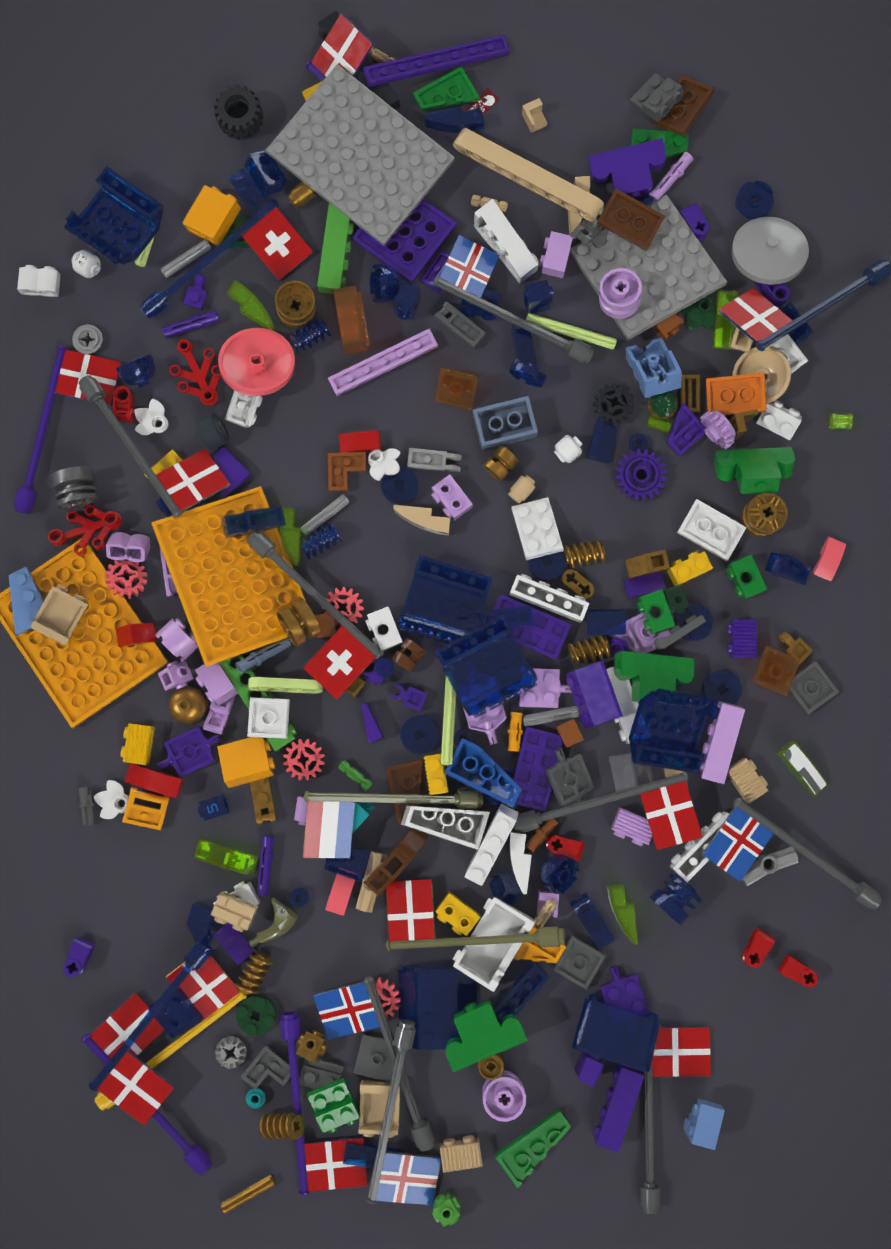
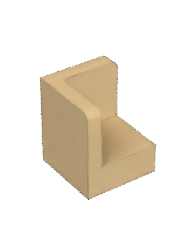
[522,98,547,133]

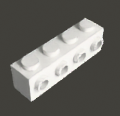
[509,574,589,623]
[669,811,729,882]

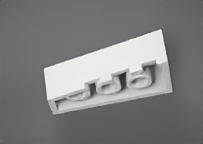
[401,806,490,850]

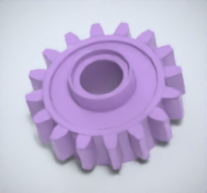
[700,410,736,450]

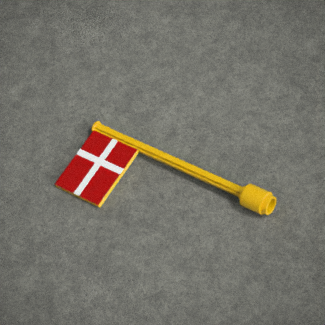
[95,947,247,1111]

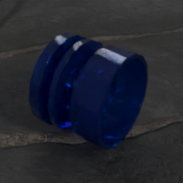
[649,873,703,926]

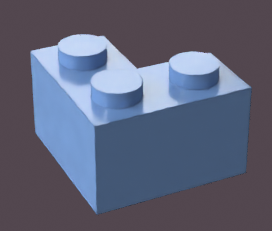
[683,1099,725,1150]

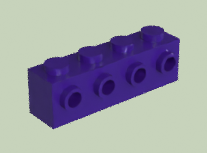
[593,1063,644,1153]

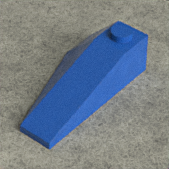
[444,738,522,808]

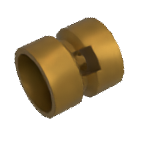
[483,445,519,481]
[478,1053,504,1080]

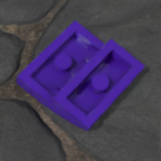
[212,447,251,499]

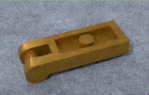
[250,777,277,825]

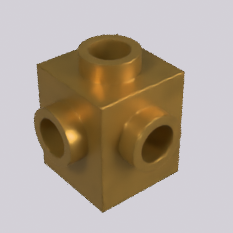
[296,1030,327,1063]

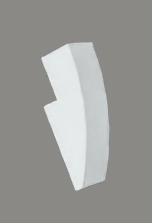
[509,831,532,894]

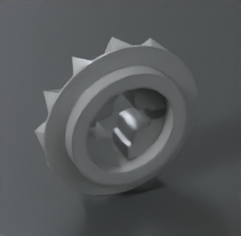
[72,324,103,354]
[215,1036,247,1069]

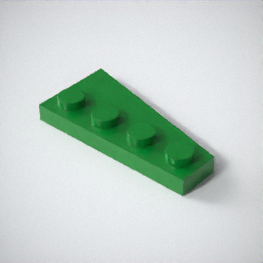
[495,1108,571,1188]

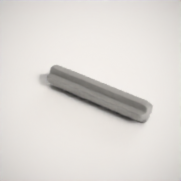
[161,240,211,278]
[301,494,349,536]
[523,706,579,727]

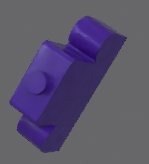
[588,138,666,199]

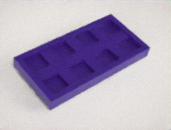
[486,594,571,660]
[513,727,563,812]

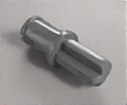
[78,787,95,826]

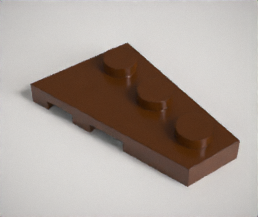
[385,759,423,825]

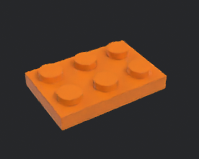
[706,373,767,416]

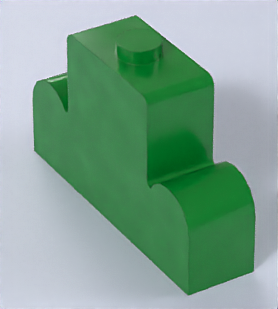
[713,447,795,494]
[614,651,694,707]
[446,1000,528,1072]

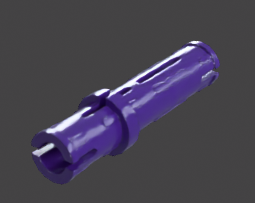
[162,310,220,339]
[256,835,275,896]

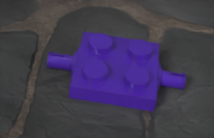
[158,726,221,778]
[599,965,649,1033]

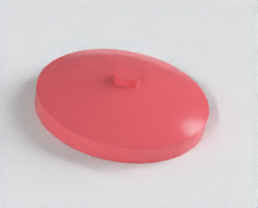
[218,328,295,396]

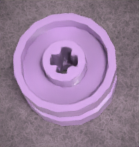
[599,268,642,319]
[482,1070,526,1122]

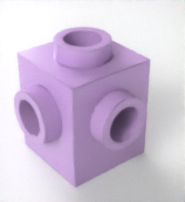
[158,661,193,691]

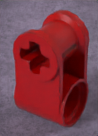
[112,386,135,424]
[546,835,585,862]
[742,928,775,968]
[777,954,818,988]

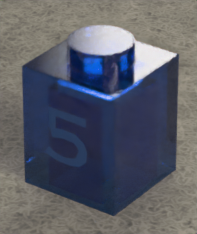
[198,794,230,821]

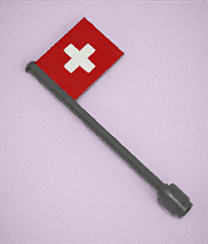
[247,530,384,699]

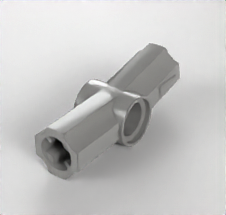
[742,846,799,886]

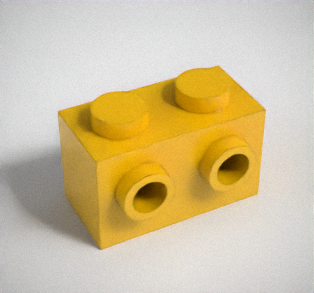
[667,551,713,587]
[435,891,481,936]

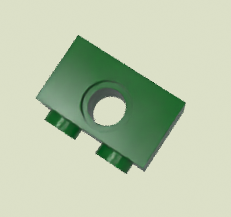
[726,554,767,600]
[637,589,675,635]

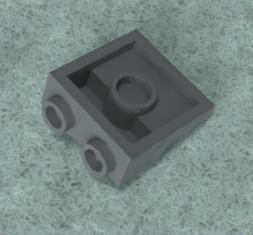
[630,73,683,122]

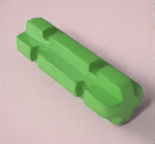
[338,760,372,791]

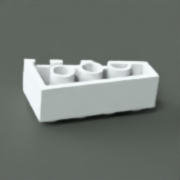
[474,199,539,284]

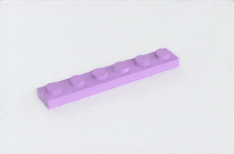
[328,328,438,396]

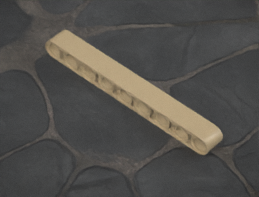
[453,128,604,222]

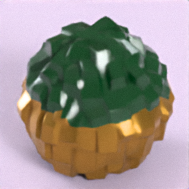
[648,391,678,419]

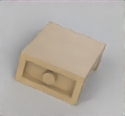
[30,584,89,646]
[358,1080,400,1138]

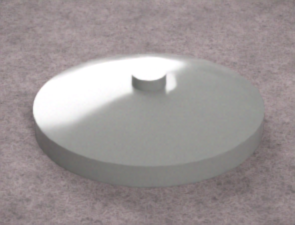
[731,217,809,285]

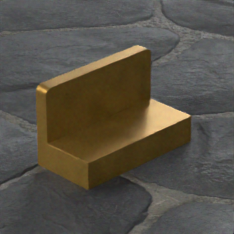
[729,409,758,440]

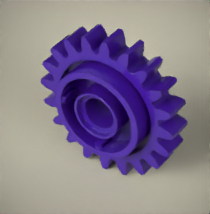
[614,448,668,502]

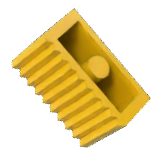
[120,723,155,765]
[423,753,448,795]

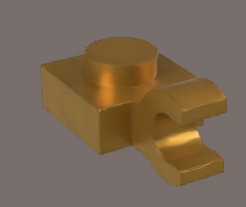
[777,632,813,664]

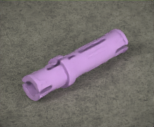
[648,152,694,202]

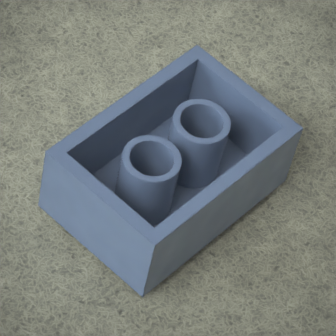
[472,396,538,451]

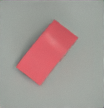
[812,536,846,581]
[325,870,356,916]

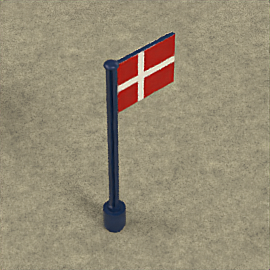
[718,260,891,351]

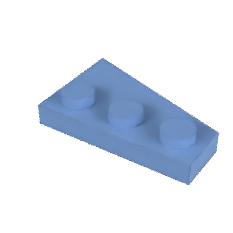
[8,567,44,636]

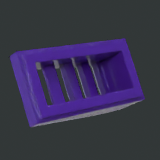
[362,702,383,744]

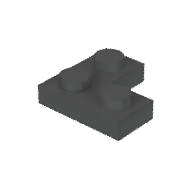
[241,1044,291,1090]

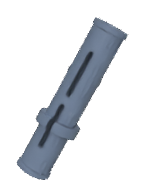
[236,638,291,674]

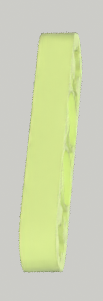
[248,677,323,694]

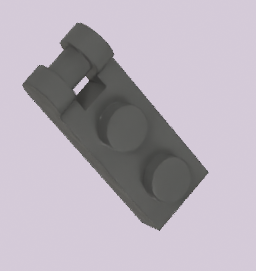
[571,207,604,247]
[433,301,486,349]
[654,614,706,650]

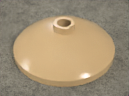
[733,347,791,404]

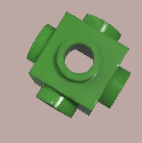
[432,1190,462,1227]

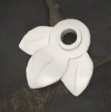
[134,399,168,435]
[368,448,401,481]
[93,780,129,819]

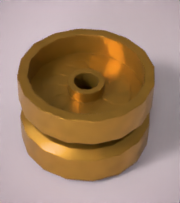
[275,596,321,647]

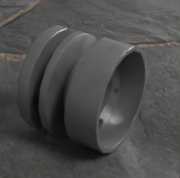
[50,466,98,510]

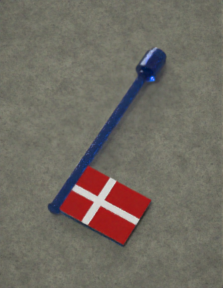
[89,940,213,1125]

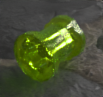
[829,413,853,430]

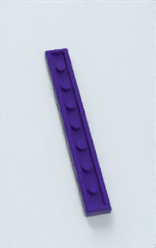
[363,35,510,87]

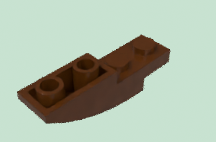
[363,828,429,896]

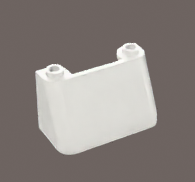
[452,897,535,992]

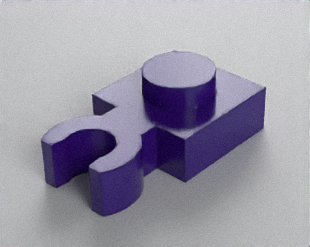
[391,685,427,711]

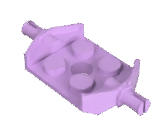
[458,661,507,745]

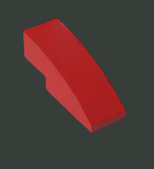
[125,763,184,798]

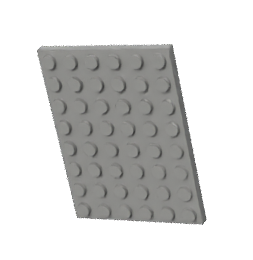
[266,64,455,246]

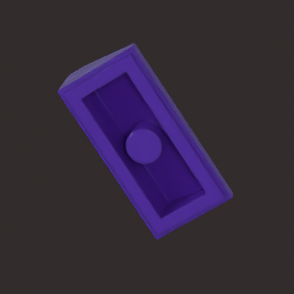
[420,251,450,293]
[623,572,666,599]
[214,923,255,965]

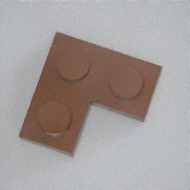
[328,452,367,492]

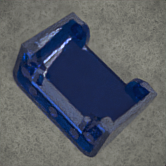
[572,994,662,1072]

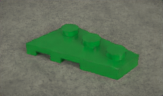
[413,66,480,112]
[631,128,689,159]

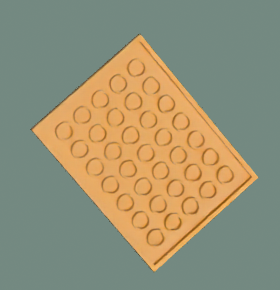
[151,486,306,667]
[0,539,169,728]

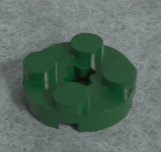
[236,995,276,1036]

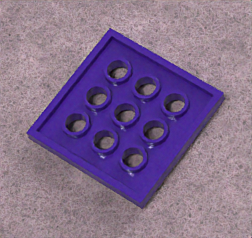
[352,199,457,284]

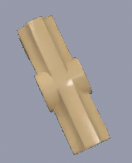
[356,851,387,913]

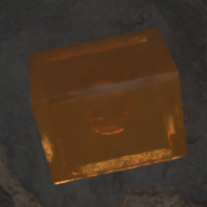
[435,367,478,410]
[752,646,800,696]

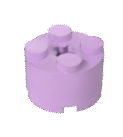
[155,618,198,662]

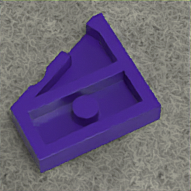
[666,403,705,457]

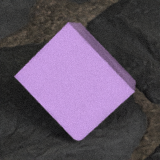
[537,890,559,918]

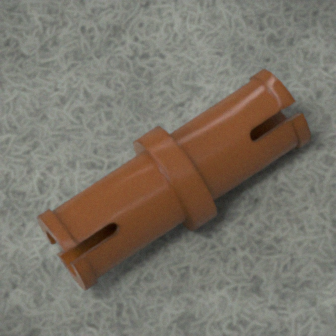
[525,818,559,853]

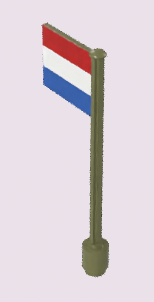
[303,790,483,858]

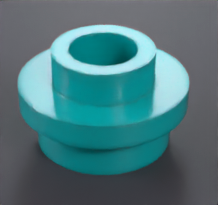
[246,1088,266,1109]

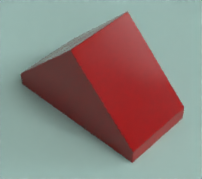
[116,623,157,648]

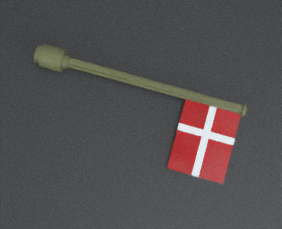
[386,879,565,951]

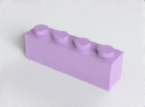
[697,701,745,784]

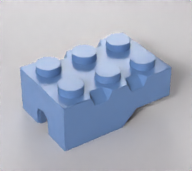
[626,338,682,398]

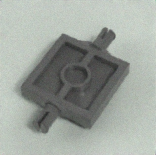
[545,748,595,806]

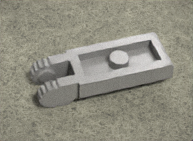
[407,448,462,472]

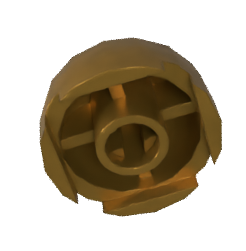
[168,686,208,724]

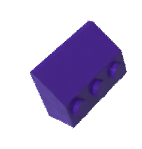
[566,661,623,728]

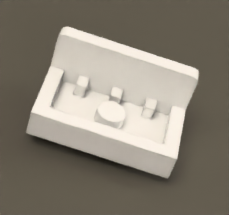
[225,390,263,428]
[756,400,802,440]

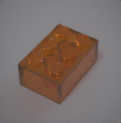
[333,286,370,356]

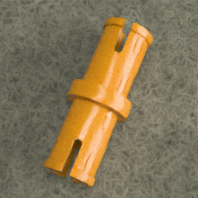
[507,712,523,752]

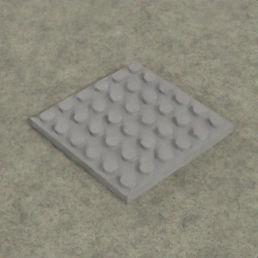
[570,194,727,340]

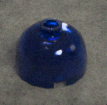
[369,264,402,303]
[116,354,156,388]
[540,854,579,894]

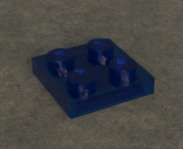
[148,988,204,1038]

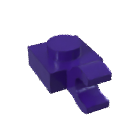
[183,274,208,311]

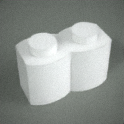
[17,265,61,297]

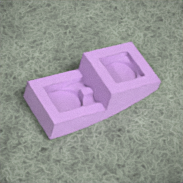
[203,696,235,735]

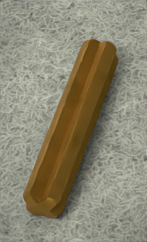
[221,1175,275,1214]

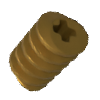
[564,540,605,568]
[568,635,611,666]
[235,950,274,995]
[260,1113,305,1140]

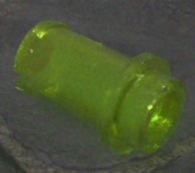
[646,415,672,434]

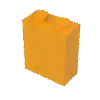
[182,185,241,246]
[217,737,275,788]

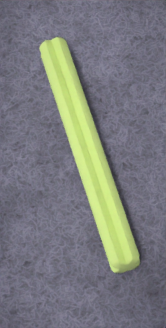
[526,313,617,349]
[441,671,457,765]

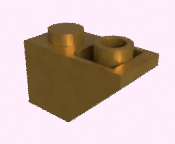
[625,549,670,579]

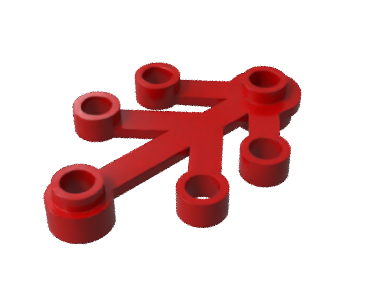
[169,339,222,406]
[48,505,122,556]

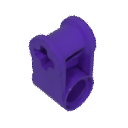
[678,203,709,242]
[755,281,790,307]
[63,936,95,977]

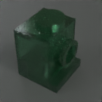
[663,584,689,615]

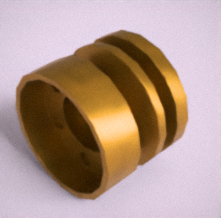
[275,281,316,329]
[740,493,788,538]

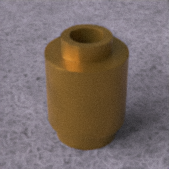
[287,182,315,209]

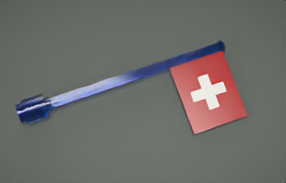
[140,199,313,319]

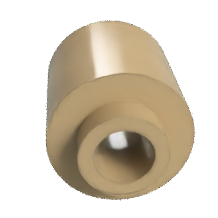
[508,475,536,504]

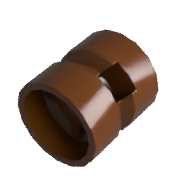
[391,637,426,673]

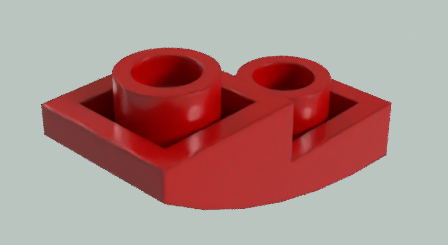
[339,430,381,453]

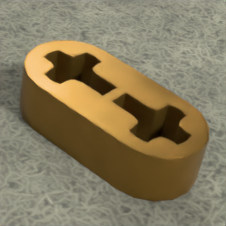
[562,569,594,599]

